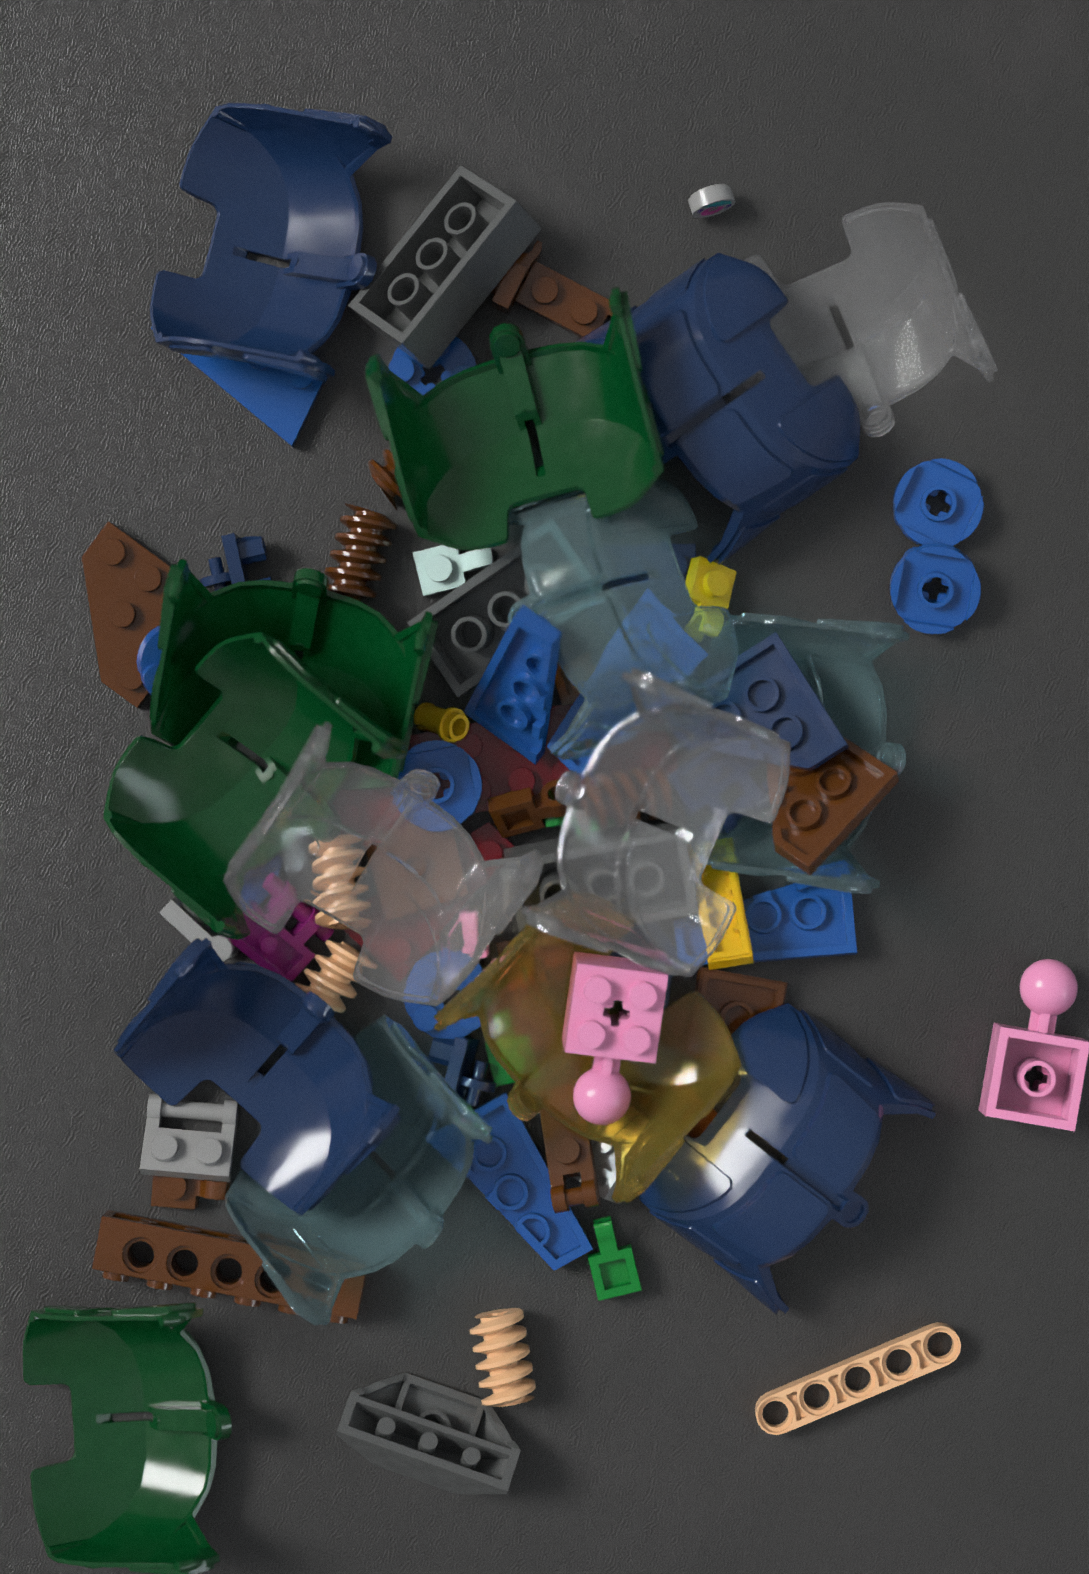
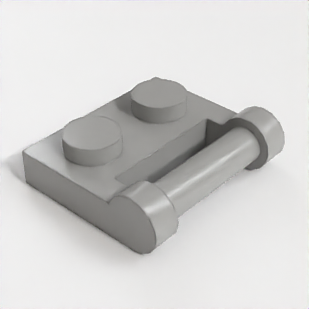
[159,898,240,962]
[139,1093,239,1182]

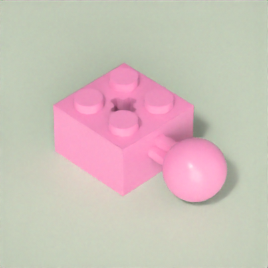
[562,952,669,1125]
[979,959,1089,1131]

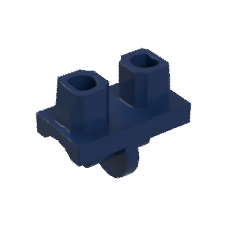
[200,533,273,591]
[418,1036,497,1119]

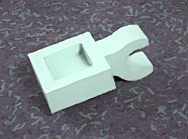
[413,545,494,597]

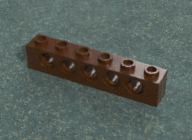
[92,1210,369,1324]

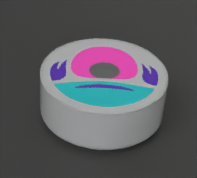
[688,184,735,218]

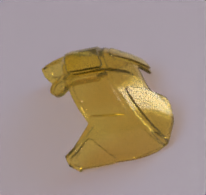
[434,890,742,1203]

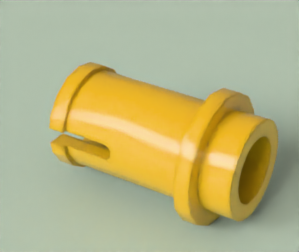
[414,702,469,743]

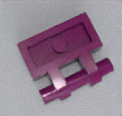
[227,874,334,982]

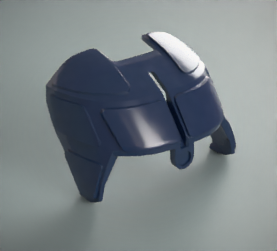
[150,103,393,382]
[576,253,860,565]
[113,938,401,1217]
[639,1003,936,1315]

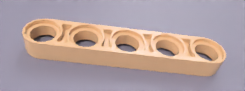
[755,1322,961,1435]

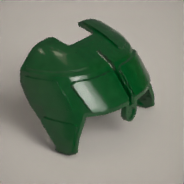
[366,286,664,551]
[149,559,438,790]
[103,632,407,940]
[23,1302,232,1574]

